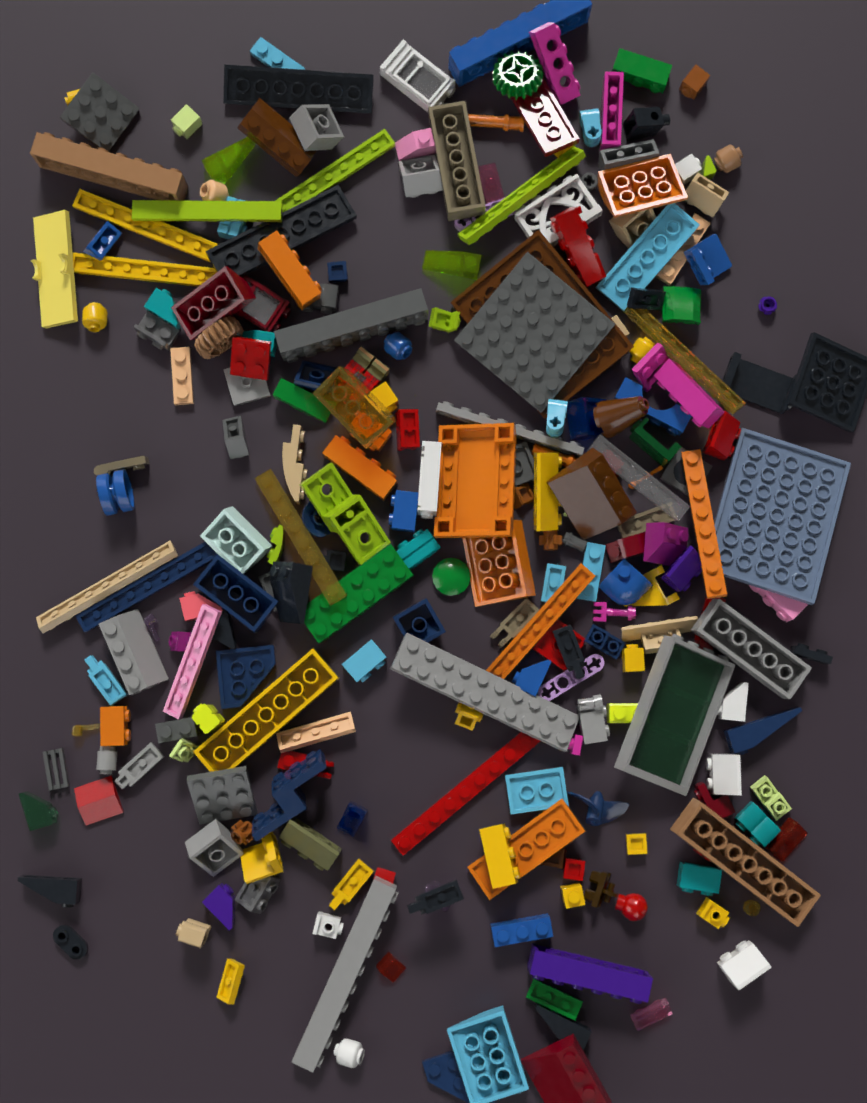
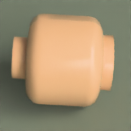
[200,180,229,201]

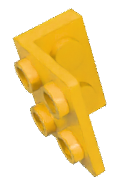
[240,831,284,884]

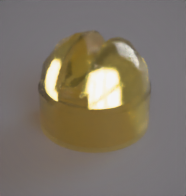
[743,899,761,916]

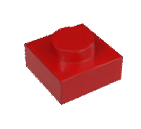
[563,858,586,881]

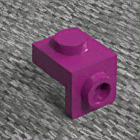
[169,631,192,652]

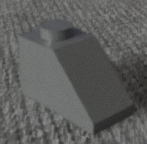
[222,416,249,459]

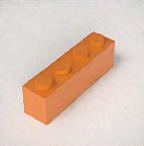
[258,231,322,310]
[322,435,397,501]

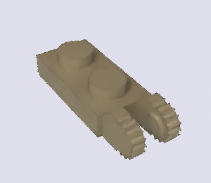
[94,456,150,476]
[490,598,539,648]

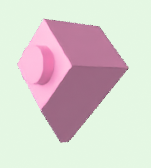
[395,128,435,161]

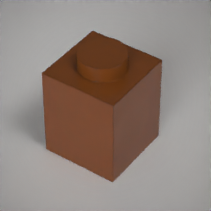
[679,65,711,100]

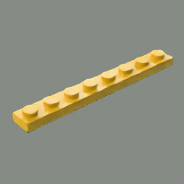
[72,189,218,263]
[73,252,217,287]

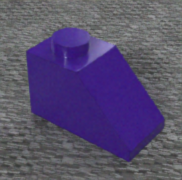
[202,883,235,931]

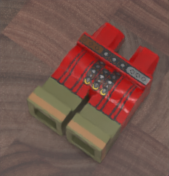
[334,346,390,406]

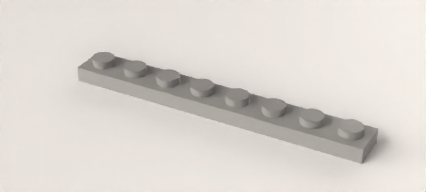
[436,401,584,458]

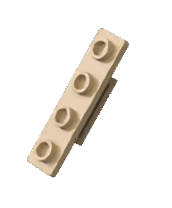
[621,616,698,654]

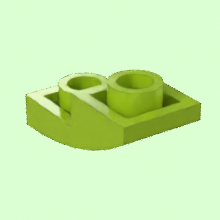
[267,524,285,565]

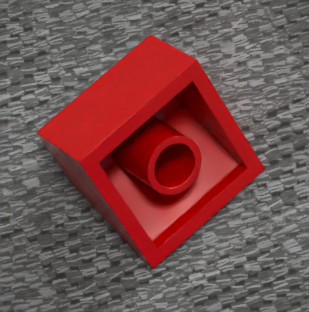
[702,411,741,461]

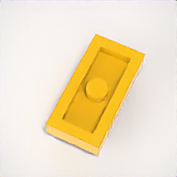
[216,958,245,1004]

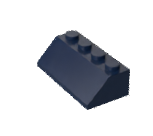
[193,554,279,633]

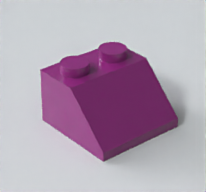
[643,522,689,566]

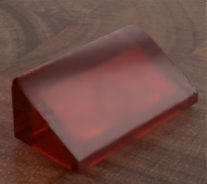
[765,817,808,862]

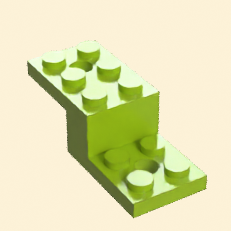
[299,463,391,565]

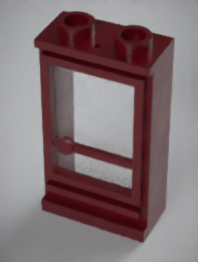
[234,275,292,333]

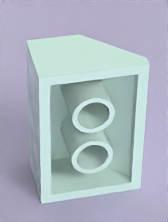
[200,506,273,574]

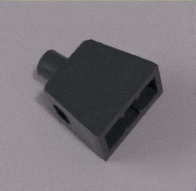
[623,107,671,141]

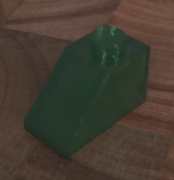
[19,791,58,831]

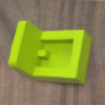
[429,307,460,333]

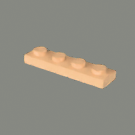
[655,213,710,286]
[276,712,356,753]

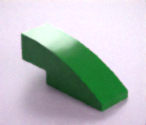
[273,378,334,423]

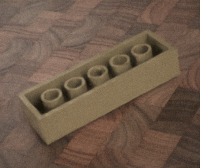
[428,101,486,221]

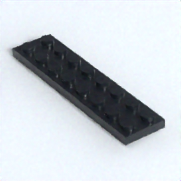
[223,64,374,114]
[206,185,357,277]

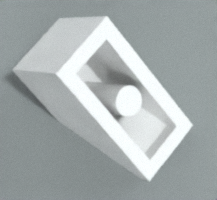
[717,682,749,722]

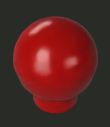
[615,893,648,921]

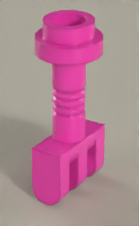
[593,602,636,622]

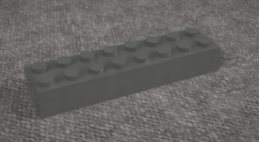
[274,288,428,363]

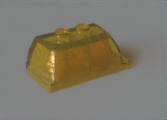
[313,366,395,449]

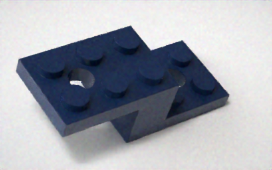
[252,749,326,841]

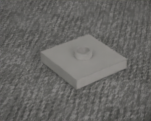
[223,368,271,407]

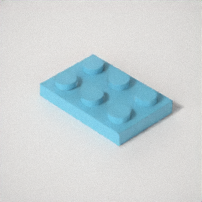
[505,767,569,814]

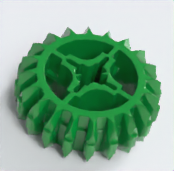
[492,51,543,100]

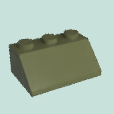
[279,816,342,871]

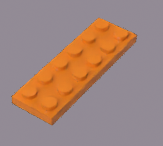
[467,798,585,900]

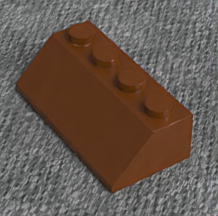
[237,98,317,177]

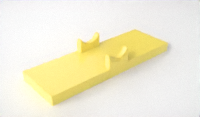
[31,210,78,328]

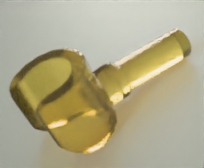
[72,724,100,736]

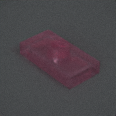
[478,162,505,204]

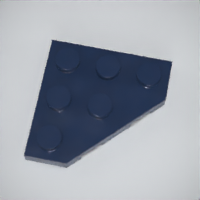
[216,645,276,709]
[422,1050,497,1103]

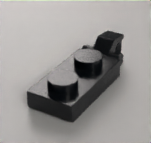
[552,624,585,680]
[407,879,464,915]

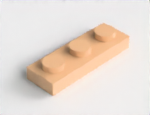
[170,347,194,405]

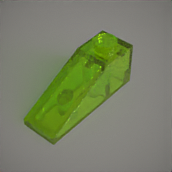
[201,137,255,184]
[422,250,482,280]

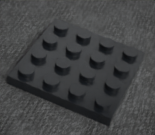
[787,332,867,432]

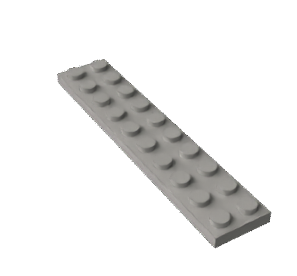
[390,633,580,752]

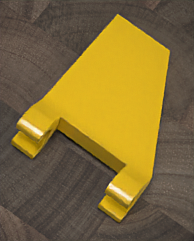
[624,565,680,606]

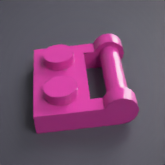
[632,343,669,392]

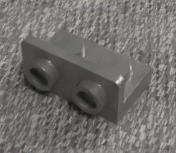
[134,311,181,351]
[235,876,280,914]

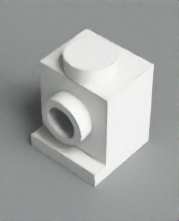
[312,911,344,939]

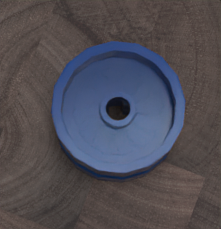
[96,469,135,516]

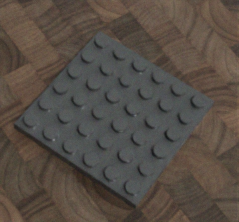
[454,252,615,413]

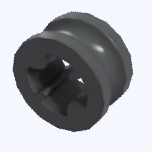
[581,173,598,192]

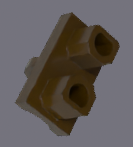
[584,871,618,908]

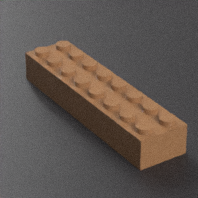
[30,132,188,201]
[670,798,821,927]

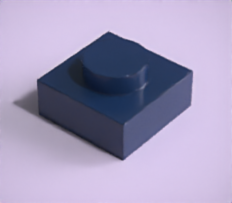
[327,261,348,283]

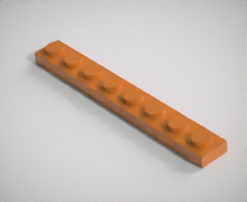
[681,449,727,599]
[485,563,595,679]

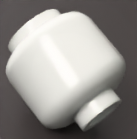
[334,1038,365,1068]

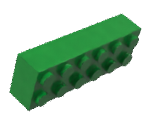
[304,544,413,644]

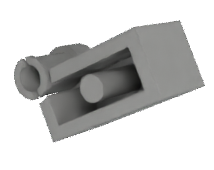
[576,694,610,744]

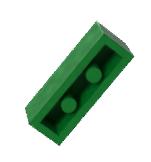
[612,48,672,93]

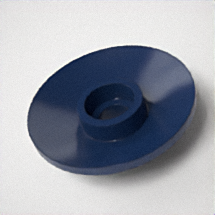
[302,501,331,537]

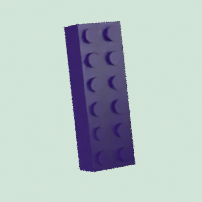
[527,943,653,1004]

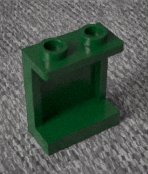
[629,417,681,467]

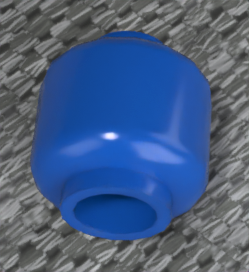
[384,332,412,360]

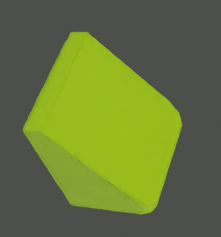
[701,155,716,180]

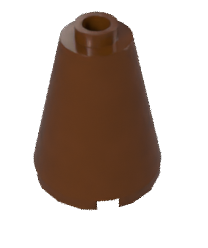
[593,396,649,438]

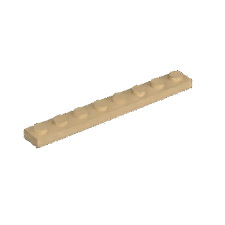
[36,540,178,633]

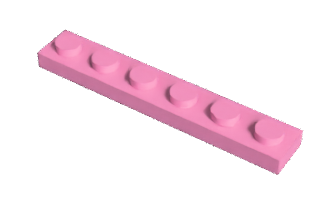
[163,604,222,720]

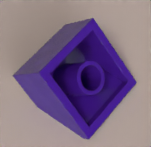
[660,546,702,593]

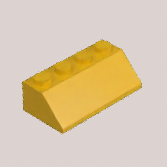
[534,452,562,531]

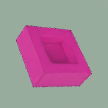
[568,734,583,755]

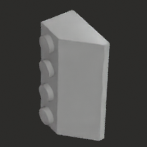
[99,609,169,695]

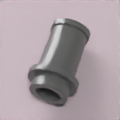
[562,532,587,552]

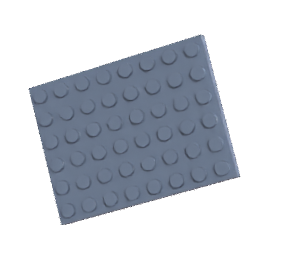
[714,428,851,605]

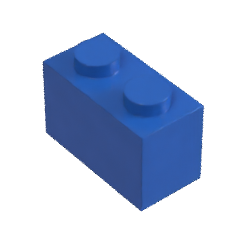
[388,490,419,533]

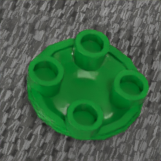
[432,558,470,596]

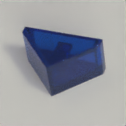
[337,801,368,837]

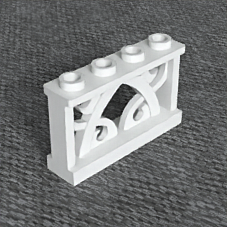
[514,174,603,246]

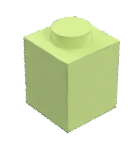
[171,104,202,139]

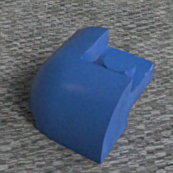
[598,559,652,605]

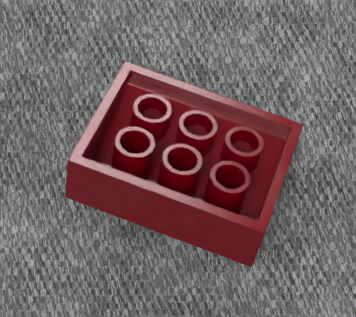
[521,1034,612,1103]

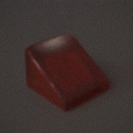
[376,952,406,983]

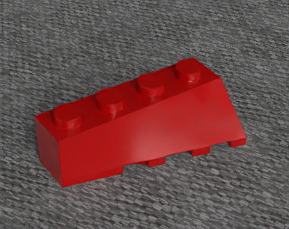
[550,206,606,287]

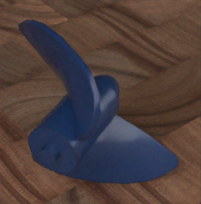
[567,791,629,826]

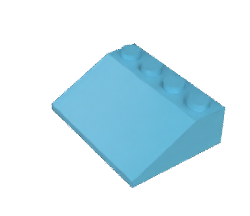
[447,1005,529,1103]

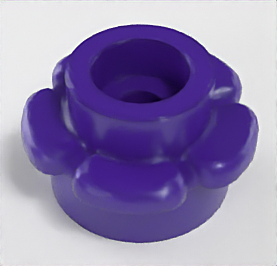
[758,296,777,315]

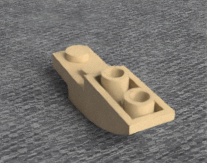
[282,424,308,504]

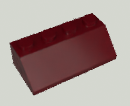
[171,266,256,340]

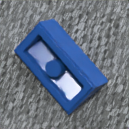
[83,221,122,261]

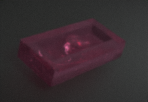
[630,998,672,1031]

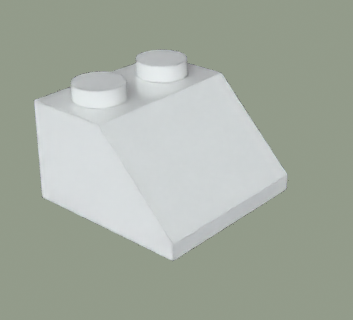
[706,754,742,795]
[717,940,772,990]

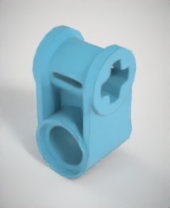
[579,108,602,147]
[546,399,568,438]

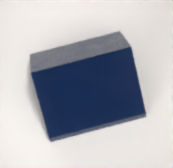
[294,360,339,397]

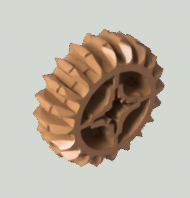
[194,316,244,359]

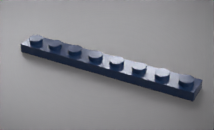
[75,542,217,633]

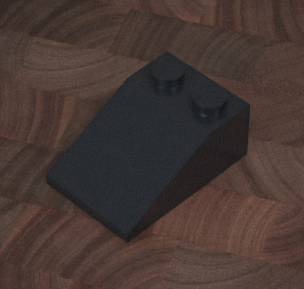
[270,562,313,624]

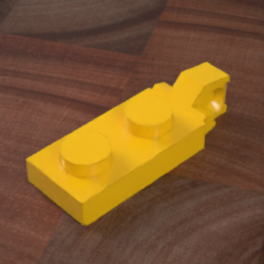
[329,858,374,910]

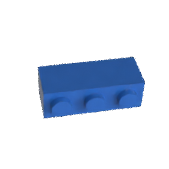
[490,913,553,947]

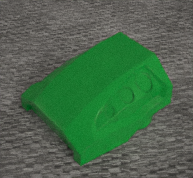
[662,286,701,325]

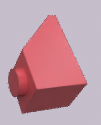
[179,591,225,622]

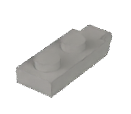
[115,742,165,790]

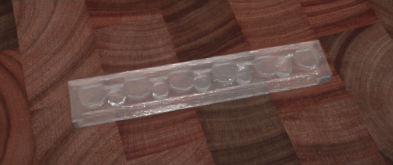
[587,435,690,522]

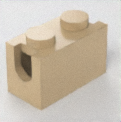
[685,172,729,218]

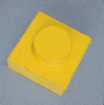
[626,833,647,855]

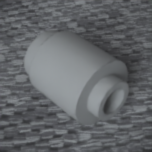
[96,746,117,774]

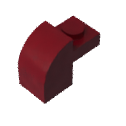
[606,532,646,563]
[694,782,735,818]

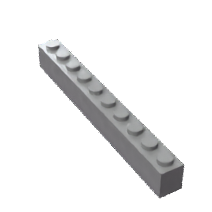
[292,876,398,1072]

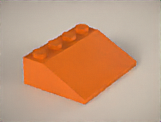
[597,154,688,218]
[462,520,536,607]

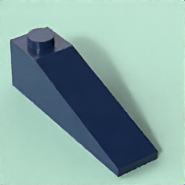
[723,707,802,755]

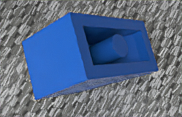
[512,660,552,697]

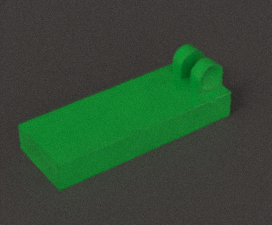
[526,979,583,1021]

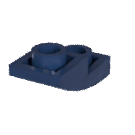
[584,624,626,659]

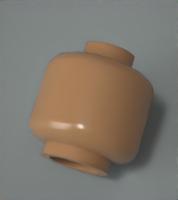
[714,144,743,173]

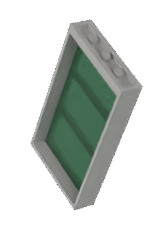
[614,634,735,796]

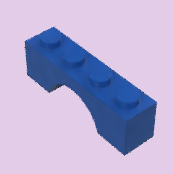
[614,377,692,436]

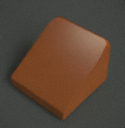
[514,483,534,509]

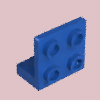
[683,234,732,285]

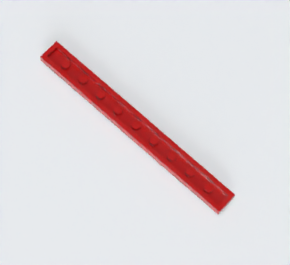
[391,732,540,856]

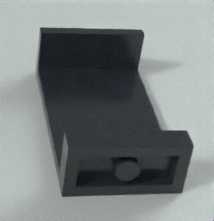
[718,352,796,414]

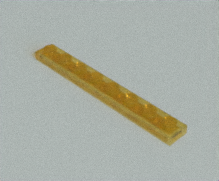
[624,306,746,414]
[255,469,347,606]

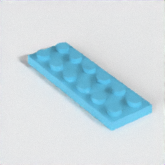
[596,203,700,312]

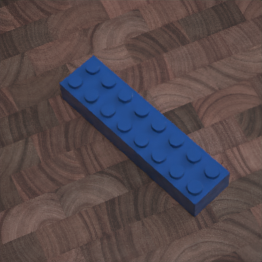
[449,0,592,87]

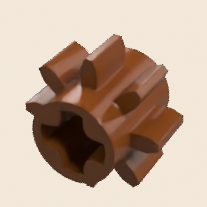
[539,530,562,551]
[231,820,254,845]

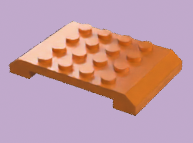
[434,423,516,538]

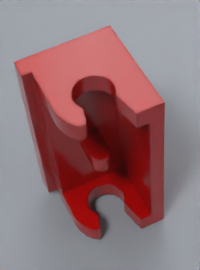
[395,409,420,451]

